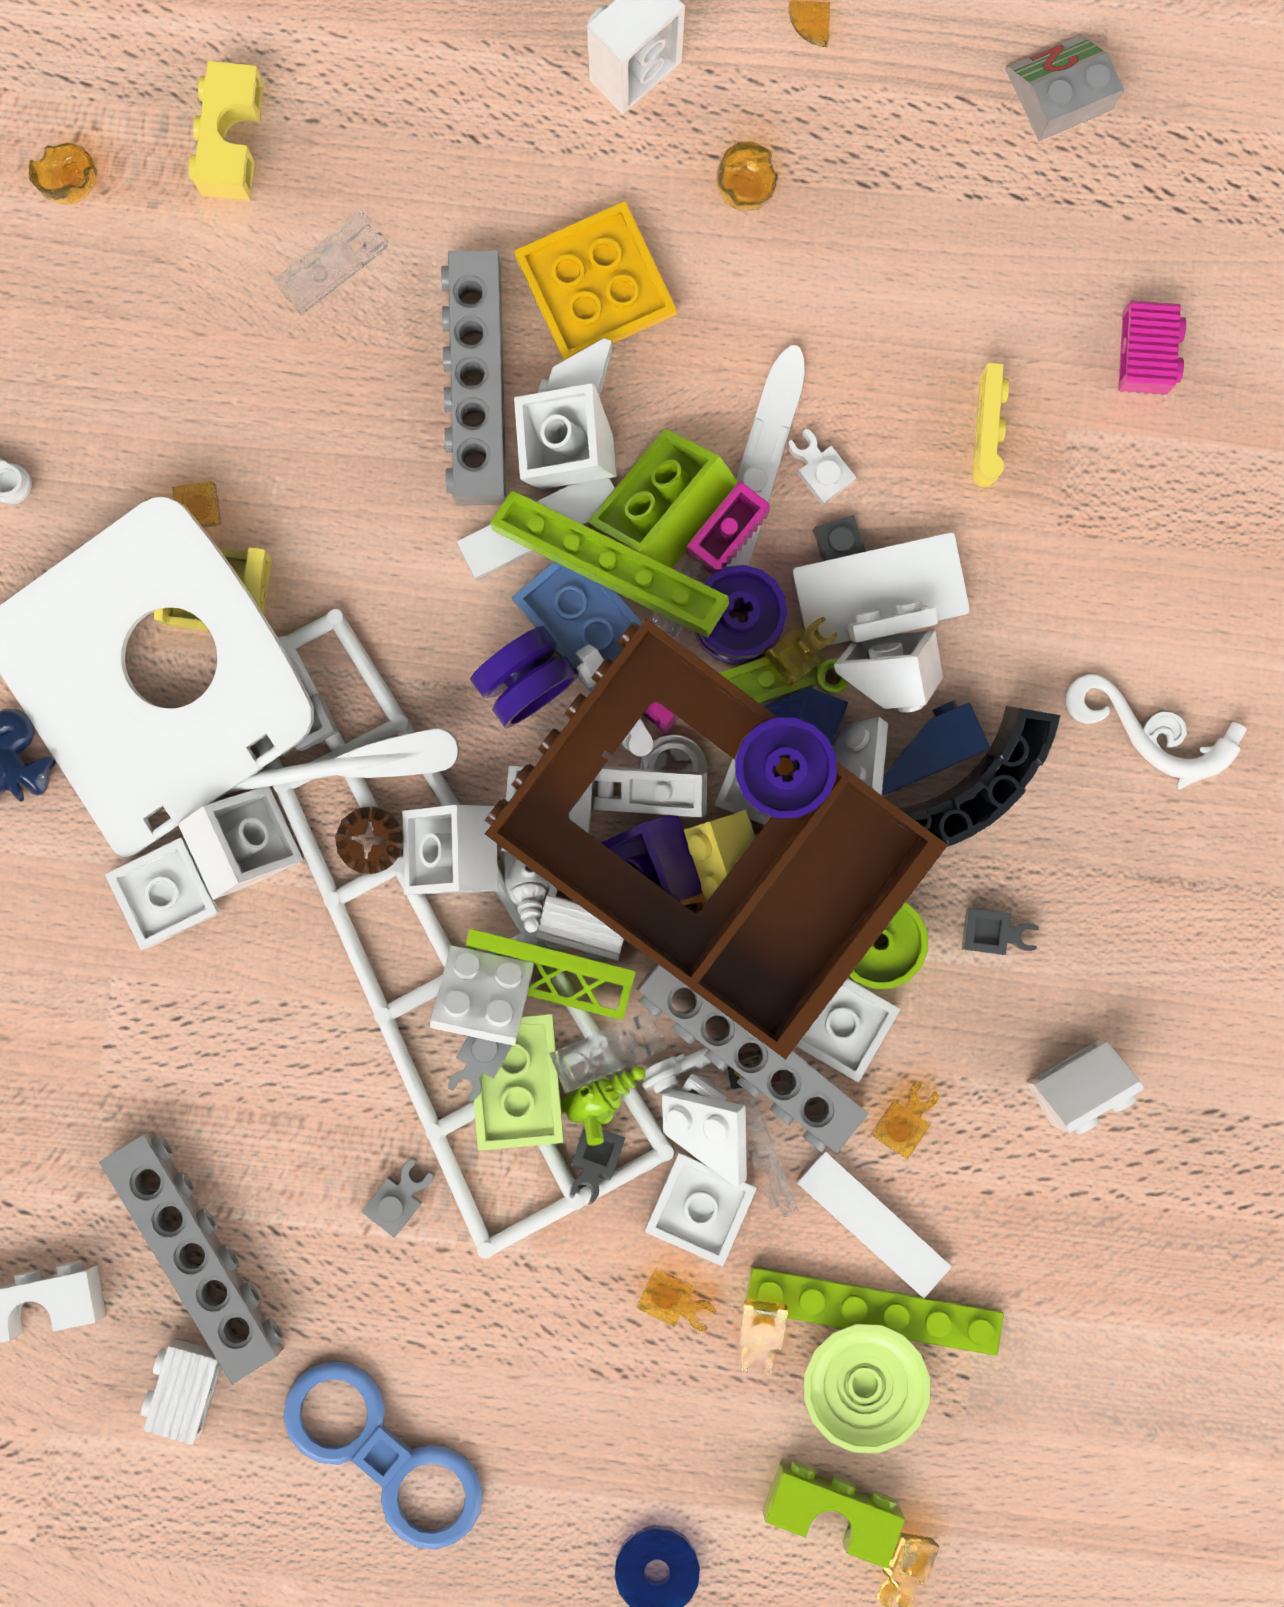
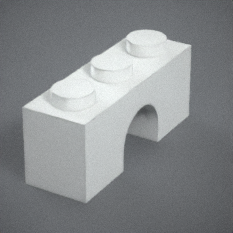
[0,1261,106,1343]

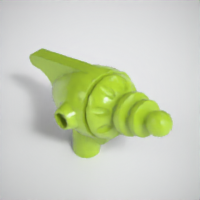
[560,1066,645,1146]

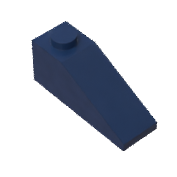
[882,700,990,796]

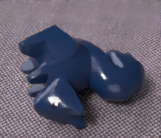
[0,709,56,802]

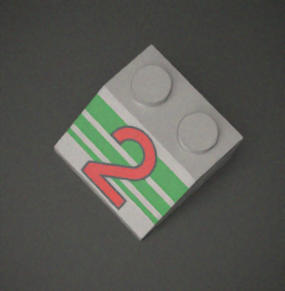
[1006,35,1124,141]

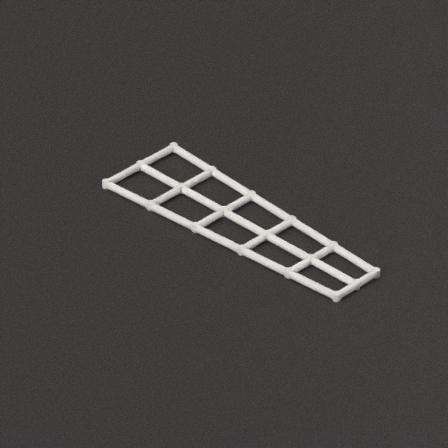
[255,609,674,1259]

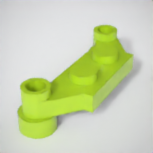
[720,646,849,704]

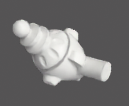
[503,851,551,933]

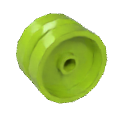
[850,902,928,989]

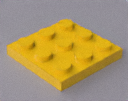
[513,201,677,361]

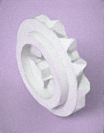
[640,735,707,773]

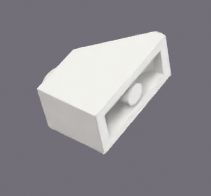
[538,339,612,398]

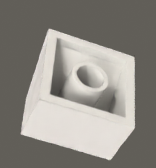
[514,383,616,490]
[834,630,943,712]
[178,787,303,900]
[402,805,498,895]

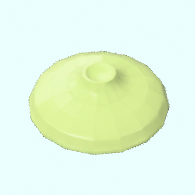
[804,1324,930,1453]

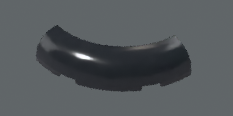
[899,706,1061,847]

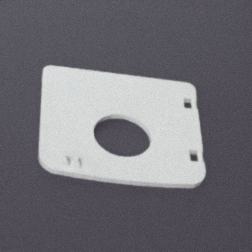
[0,497,314,857]

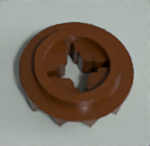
[335,806,403,874]

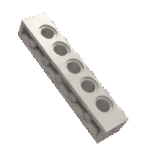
[441,250,506,506]
[636,963,869,1154]
[99,1131,284,1384]

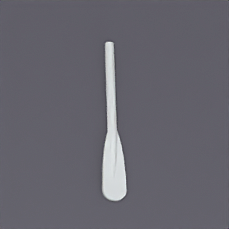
[228,728,459,793]

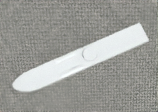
[708,345,805,575]

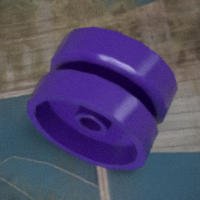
[694,565,787,665]
[470,626,579,729]
[735,717,837,818]

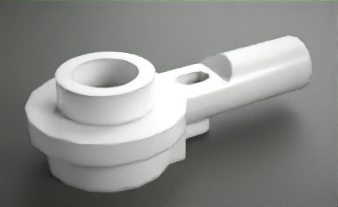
[0,457,32,505]
[642,1047,712,1095]

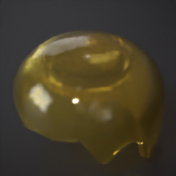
[716,141,779,211]
[28,142,98,205]

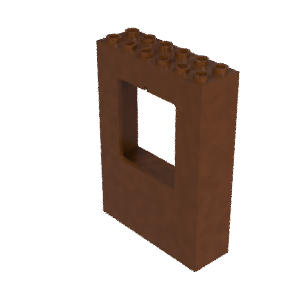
[484,618,948,1060]

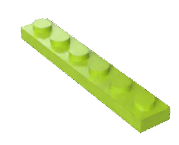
[490,490,729,638]
[744,1266,1004,1356]

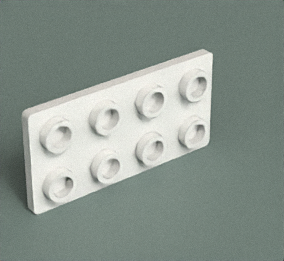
[792,533,970,649]

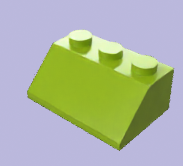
[587,428,738,568]

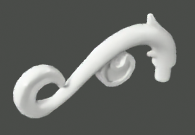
[1065,674,1247,790]

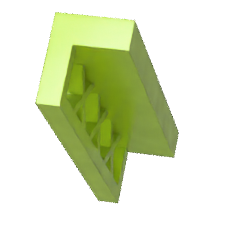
[465,928,636,1020]

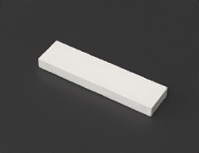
[457,478,615,581]
[796,1151,952,1298]

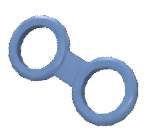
[283,1361,483,1550]

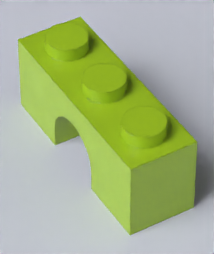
[762,1461,905,1569]

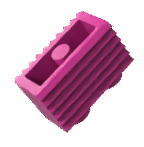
[1118,300,1186,395]
[686,481,770,575]

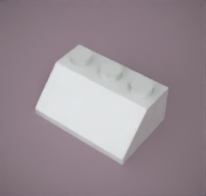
[587,0,685,115]

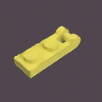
[972,363,1009,488]

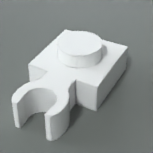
[788,429,856,506]

